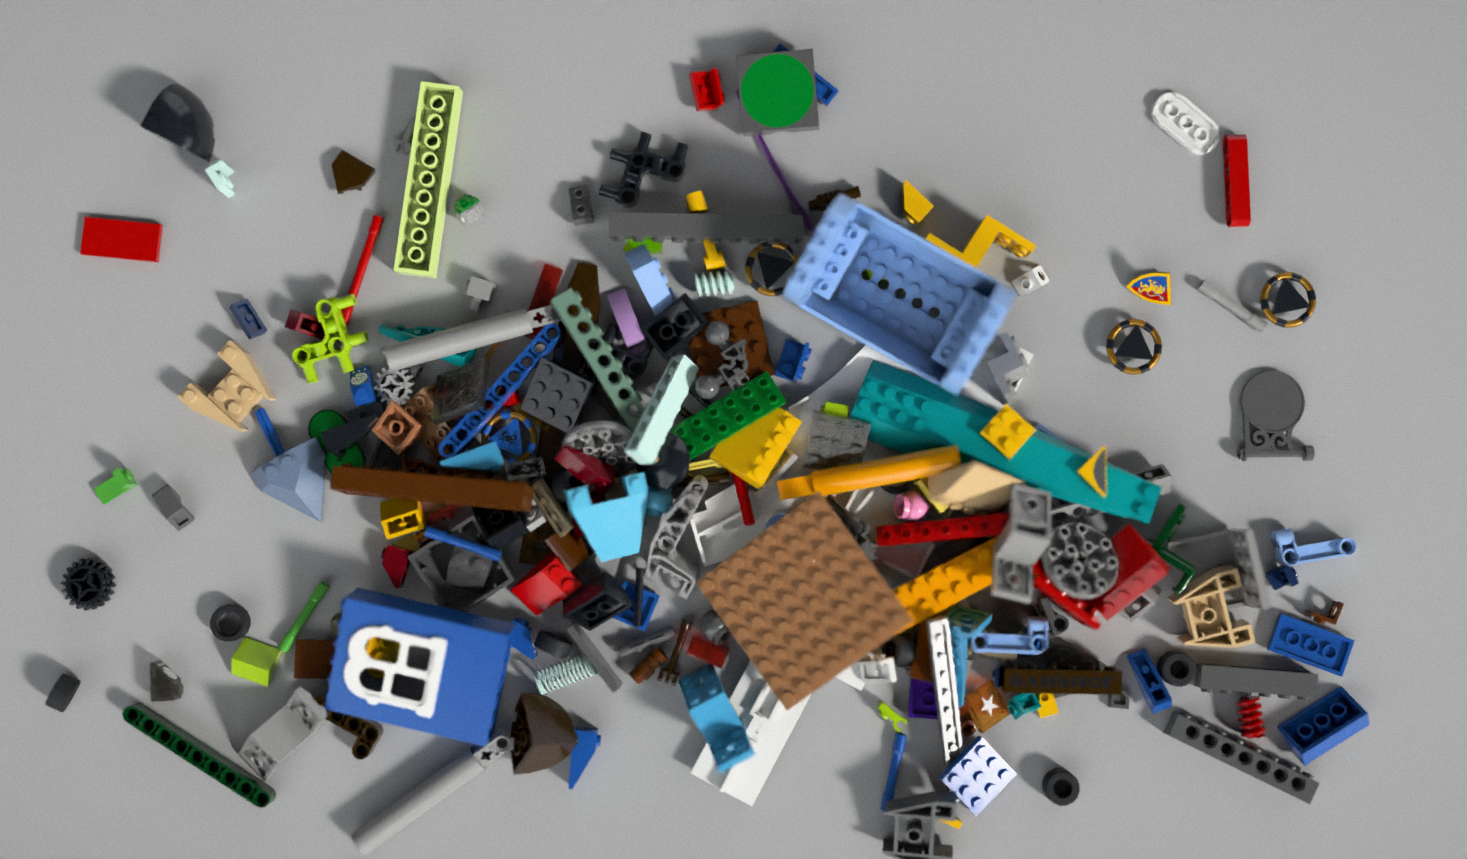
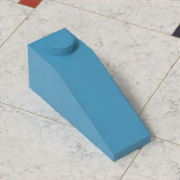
[440,441,504,473]

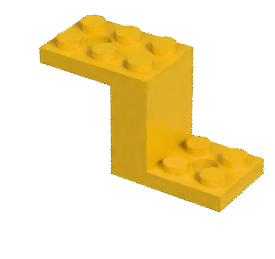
[924,215,1036,268]

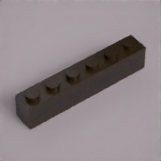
[1001,663,1122,695]

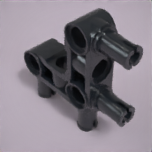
[599,132,688,208]
[573,323,654,386]

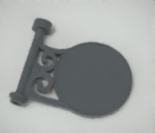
[1237,371,1315,461]

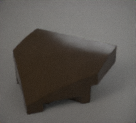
[332,150,375,194]

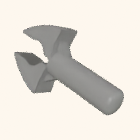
[394,120,415,156]

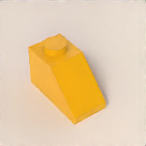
[902,180,934,226]

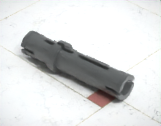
[618,626,676,658]

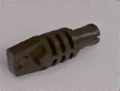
[808,186,861,212]

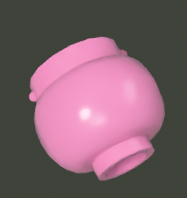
[894,491,930,523]

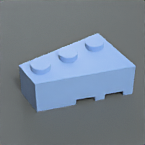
[624,244,676,316]

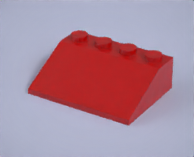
[1089,523,1170,621]

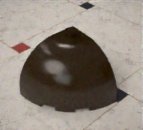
[511,693,578,775]

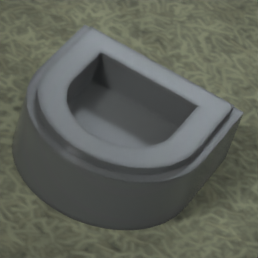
[1108,689,1129,709]

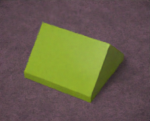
[231,637,282,687]

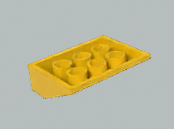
[709,408,802,489]

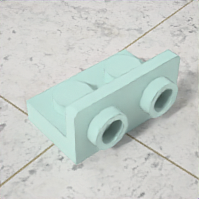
[205,160,235,198]

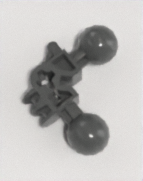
[695,321,749,399]

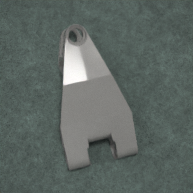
[644,476,708,600]

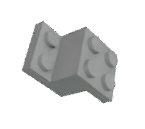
[987,332,1030,405]

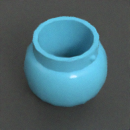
[645,486,673,517]

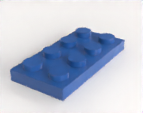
[1266,613,1355,677]

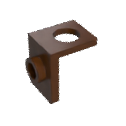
[1304,601,1344,625]

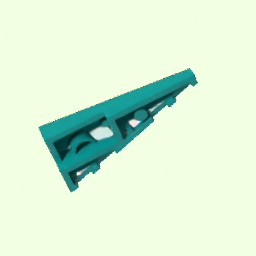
[379,324,478,369]

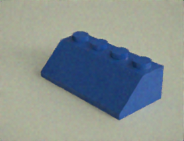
[1277,686,1370,766]

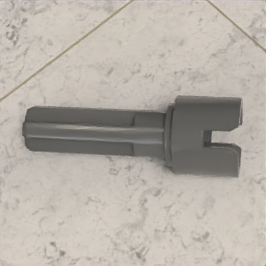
[825,495,870,540]

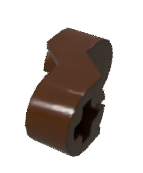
[958,697,977,736]

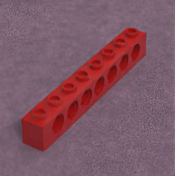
[876,513,1010,547]

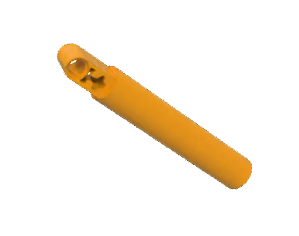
[777,445,962,500]

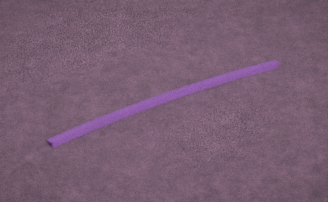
[735,90,817,236]

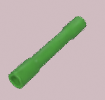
[277,581,330,652]

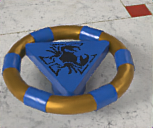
[481,410,537,467]

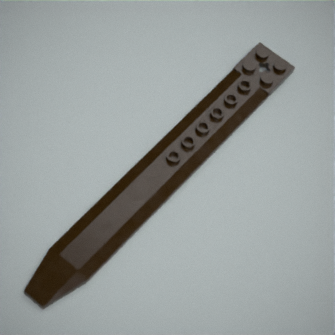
[518,262,601,565]

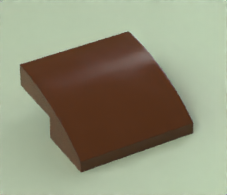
[545,529,594,571]
[294,639,336,679]

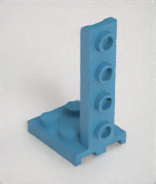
[945,606,992,707]

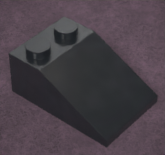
[641,293,709,361]
[471,507,529,550]

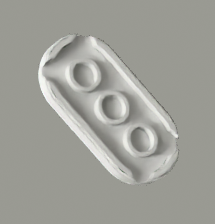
[1151,92,1220,155]

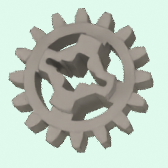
[374,367,416,406]

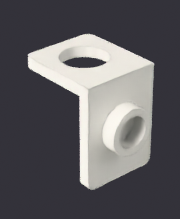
[1012,265,1049,297]

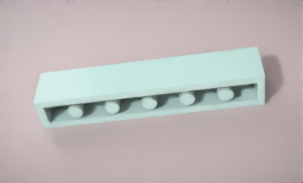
[625,354,699,464]

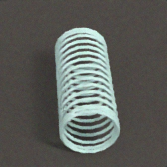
[534,654,597,695]

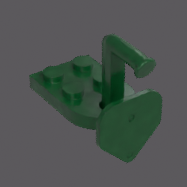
[1144,503,1196,597]

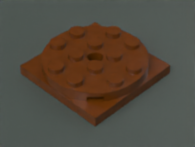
[689,301,774,388]

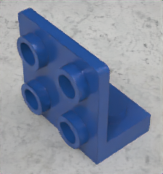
[774,339,812,383]

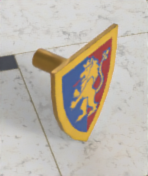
[1126,272,1172,305]

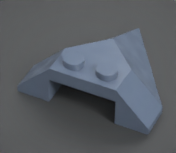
[251,437,326,522]

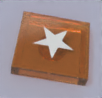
[964,680,1010,733]

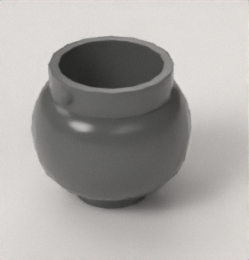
[700,610,732,645]

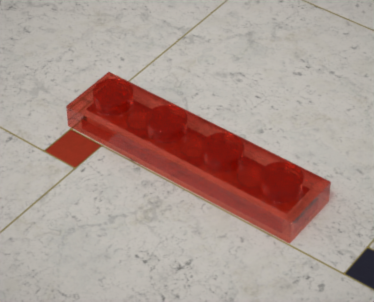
[522,264,564,340]

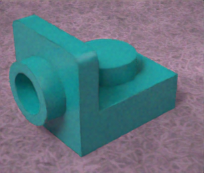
[1007,693,1042,720]

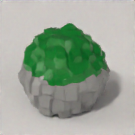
[454,194,484,225]

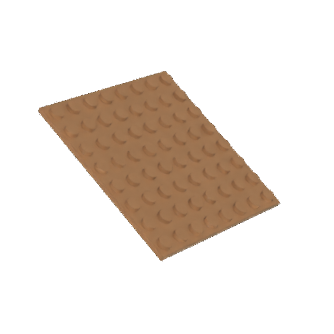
[695,491,914,711]

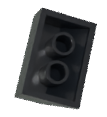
[562,571,632,631]

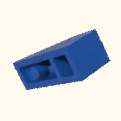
[1127,648,1172,714]
[568,727,601,789]

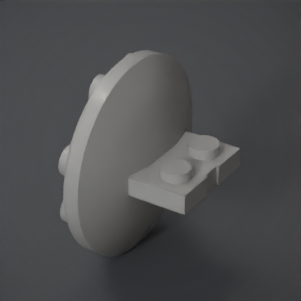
[561,420,636,478]
[1042,522,1118,599]

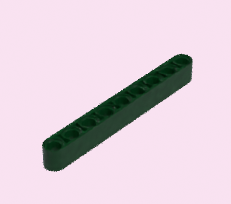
[122,703,276,808]

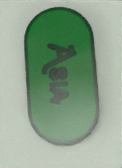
[308,409,366,475]

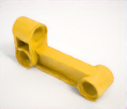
[686,191,726,272]

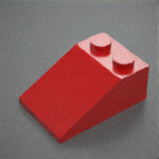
[510,551,582,616]

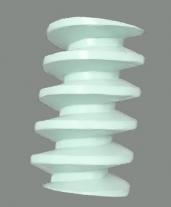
[695,270,734,297]

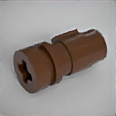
[629,645,669,684]

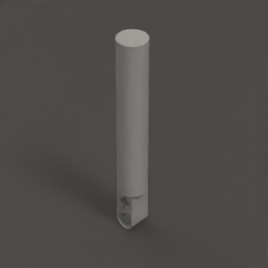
[384,305,561,372]
[351,729,511,855]

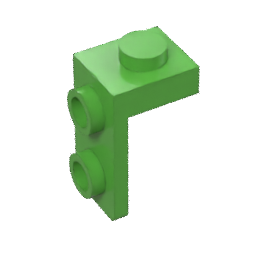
[94,468,137,504]

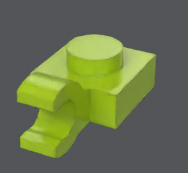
[876,700,908,732]

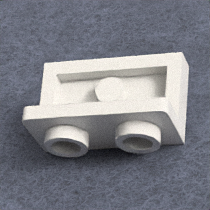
[853,654,897,683]

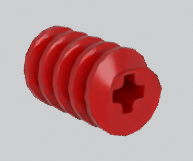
[1235,696,1267,738]

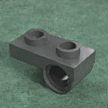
[568,185,594,226]
[1036,596,1069,636]

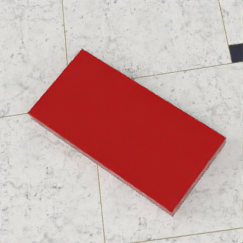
[80,217,163,263]

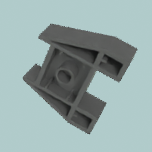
[882,791,956,859]

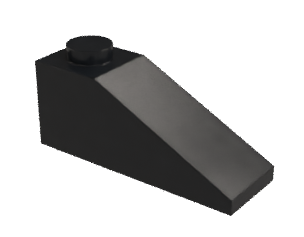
[321,414,382,456]

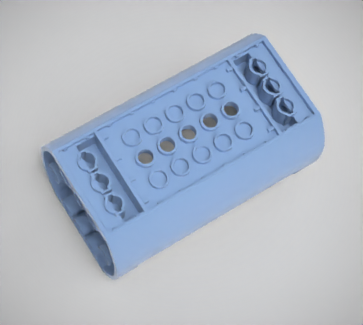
[783,194,1017,395]

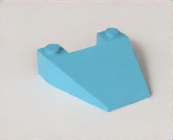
[564,472,648,562]

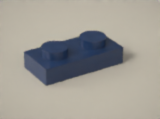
[229,299,268,340]

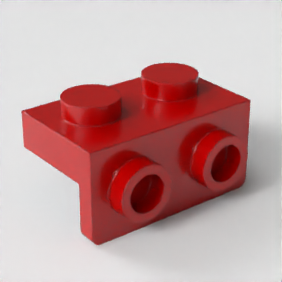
[689,67,725,111]

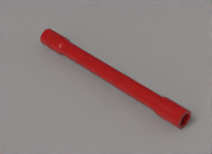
[341,215,384,327]

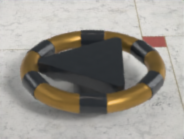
[745,241,800,296]
[1260,272,1316,328]
[1106,319,1162,375]

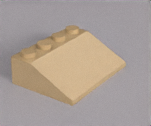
[928,462,1026,516]

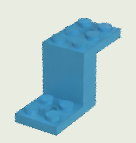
[678,663,756,773]

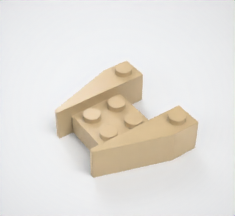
[178,340,276,431]
[1167,564,1255,648]

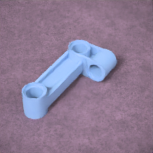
[1270,528,1357,566]
[969,616,1049,655]

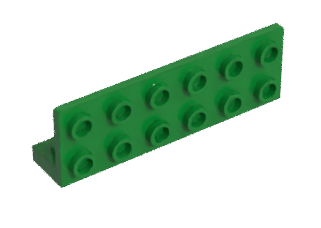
[668,371,786,460]

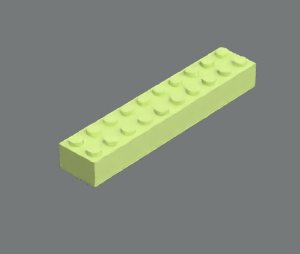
[394,81,463,279]

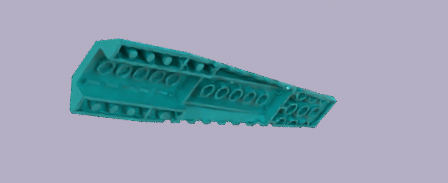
[845,360,1162,524]

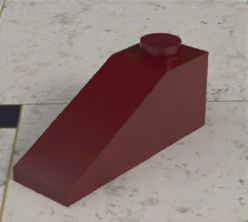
[554,445,615,494]

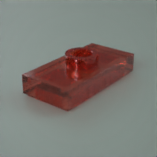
[426,504,464,525]

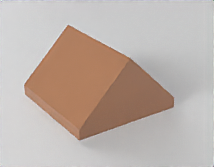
[372,401,421,455]

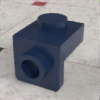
[1265,565,1299,590]

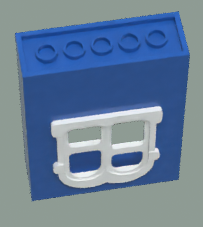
[324,587,516,746]

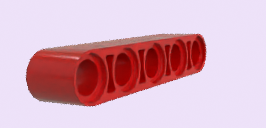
[1223,134,1251,227]

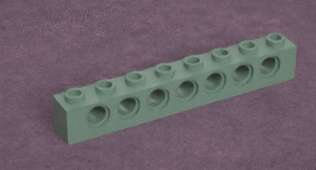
[550,288,646,433]

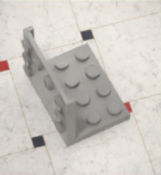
[1166,528,1271,618]

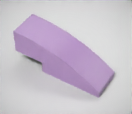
[607,288,645,347]

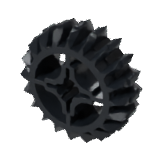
[60,558,116,611]

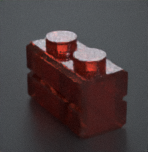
[686,634,729,669]

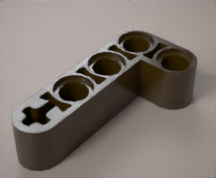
[313,694,383,760]

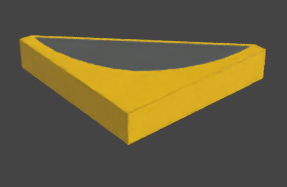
[1077,446,1106,497]

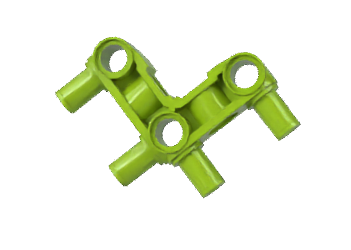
[292,294,369,384]

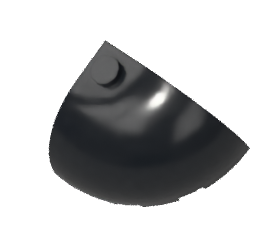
[141,83,215,162]

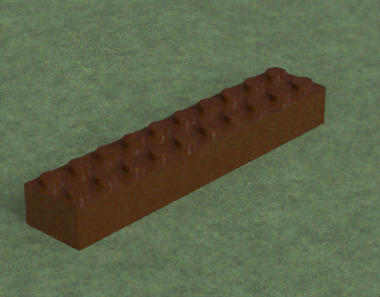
[330,463,534,512]

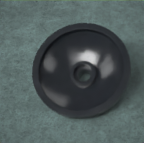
[636,432,690,490]

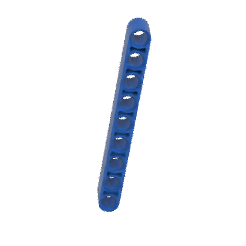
[439,323,562,459]

